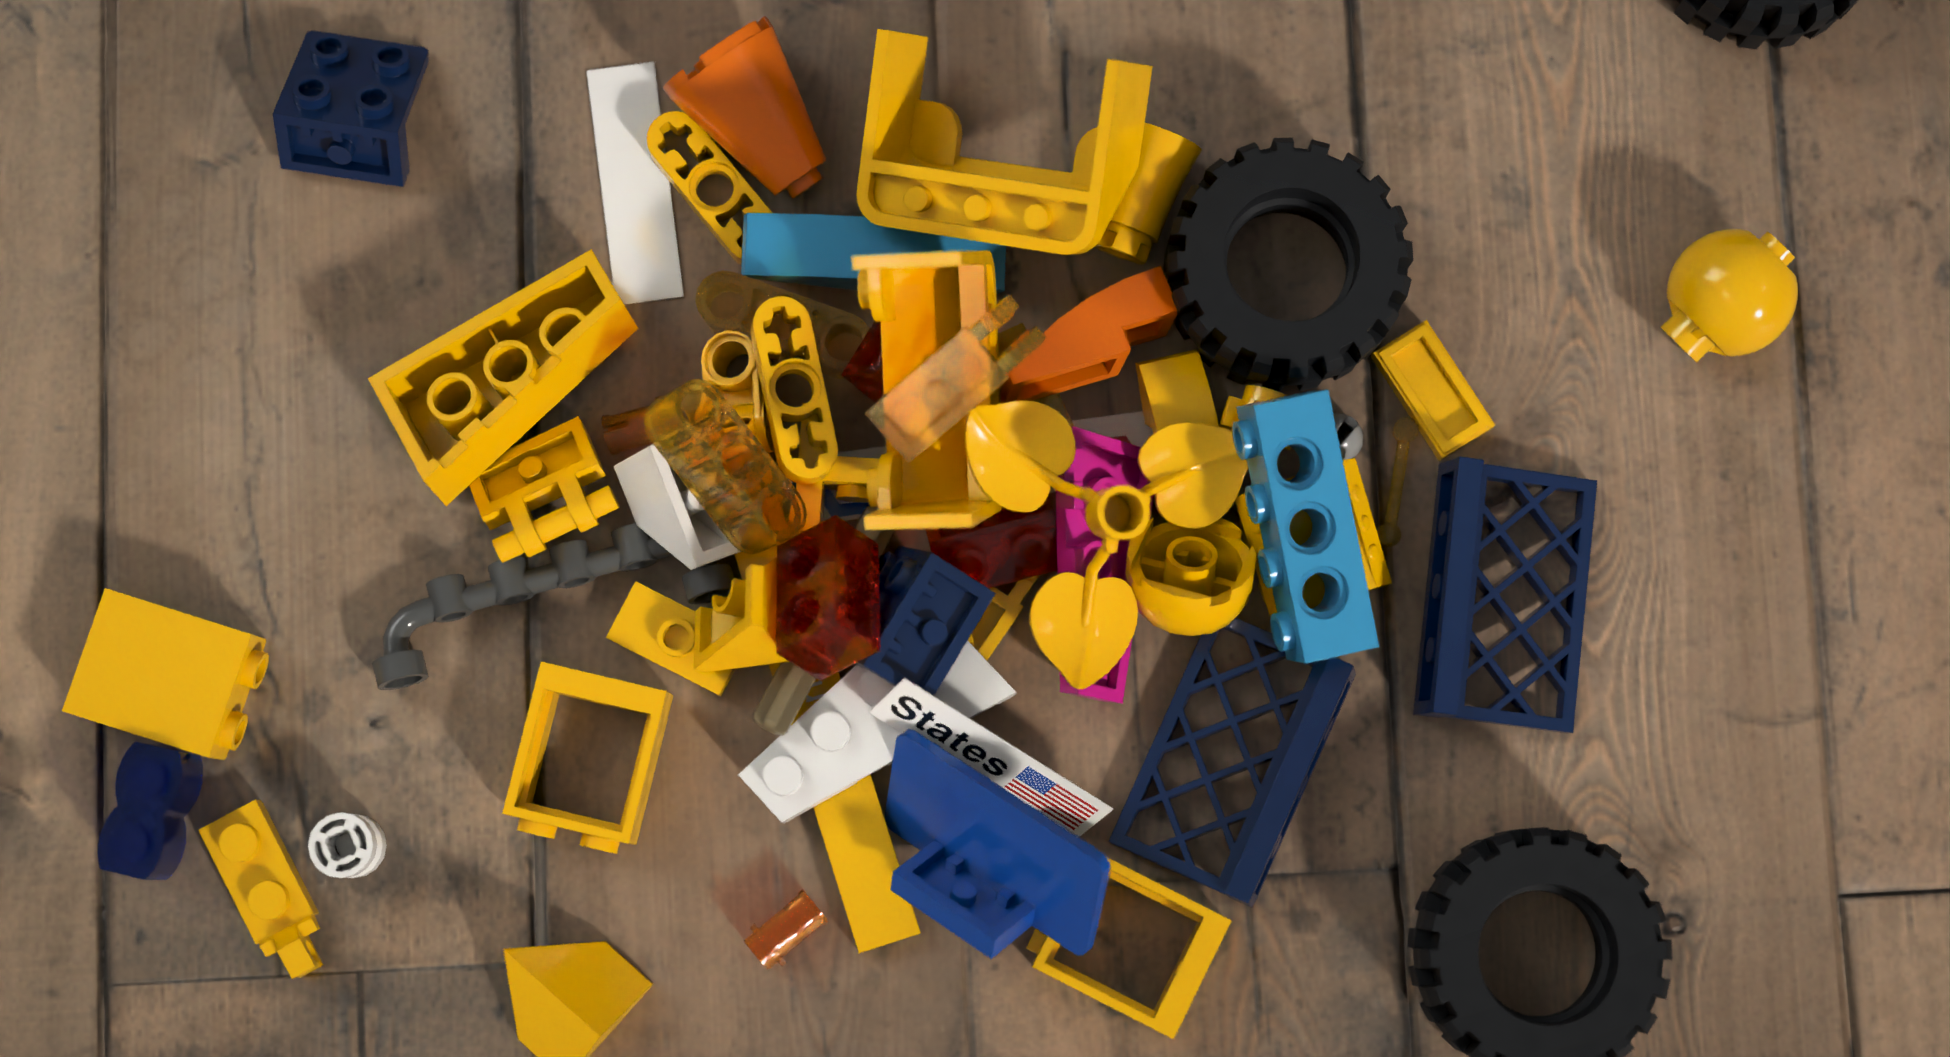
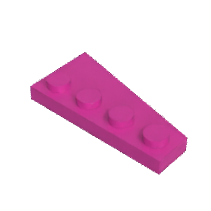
[1056,426,1154,704]

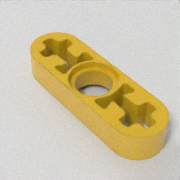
[647,111,772,265]
[750,296,838,484]

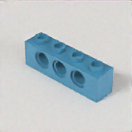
[1232,390,1379,664]

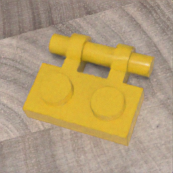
[469,416,620,563]

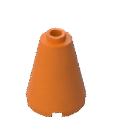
[662,16,827,199]

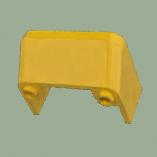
[856,29,1153,255]
[852,250,1002,530]

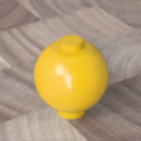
[1660,229,1798,363]

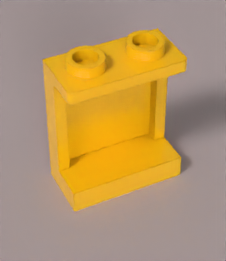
[62,588,269,760]

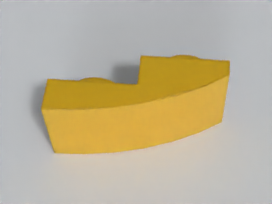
[1135,350,1219,433]

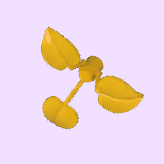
[965,400,1248,689]

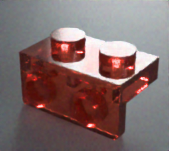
[924,495,1057,588]

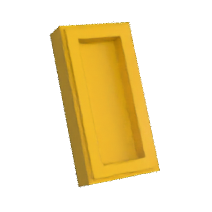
[1371,320,1495,461]

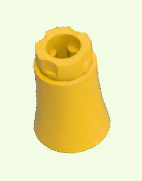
[1095,123,1202,265]

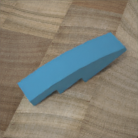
[741,213,1006,294]

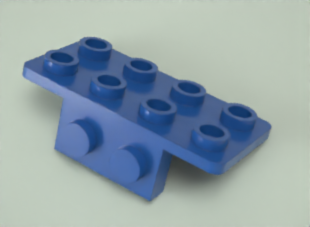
[884,729,1111,959]

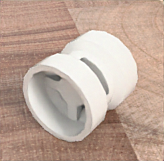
[308,812,387,878]

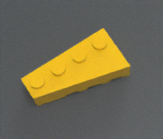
[368,249,639,506]

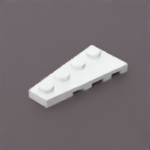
[738,640,1017,823]

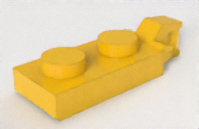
[198,799,323,979]

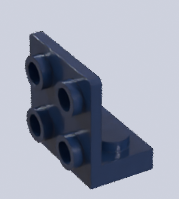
[273,31,429,187]
[834,546,996,696]

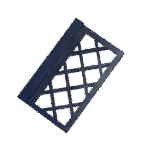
[1413,456,1597,734]
[1108,618,1356,908]

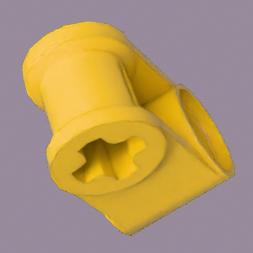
[701,330,775,459]

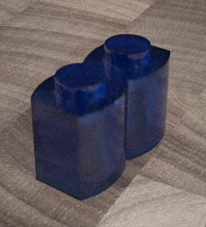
[98,741,203,880]

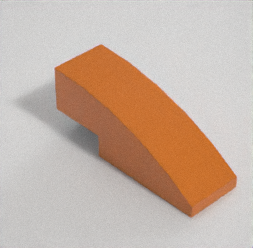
[1000,266,1177,403]

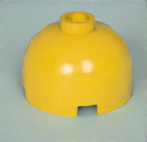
[1126,518,1257,636]

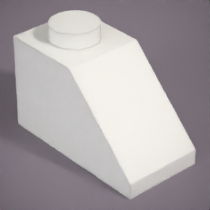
[613,429,749,570]

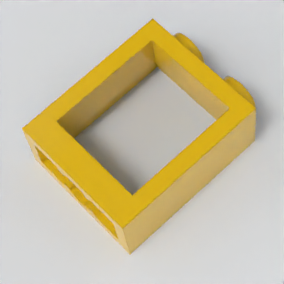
[502,662,674,854]
[1026,857,1232,1039]

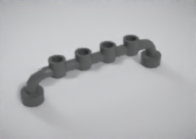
[372,523,734,690]

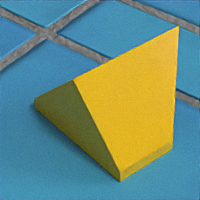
[694,545,793,672]
[503,941,654,1057]

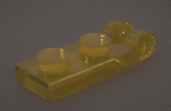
[865,295,1046,463]

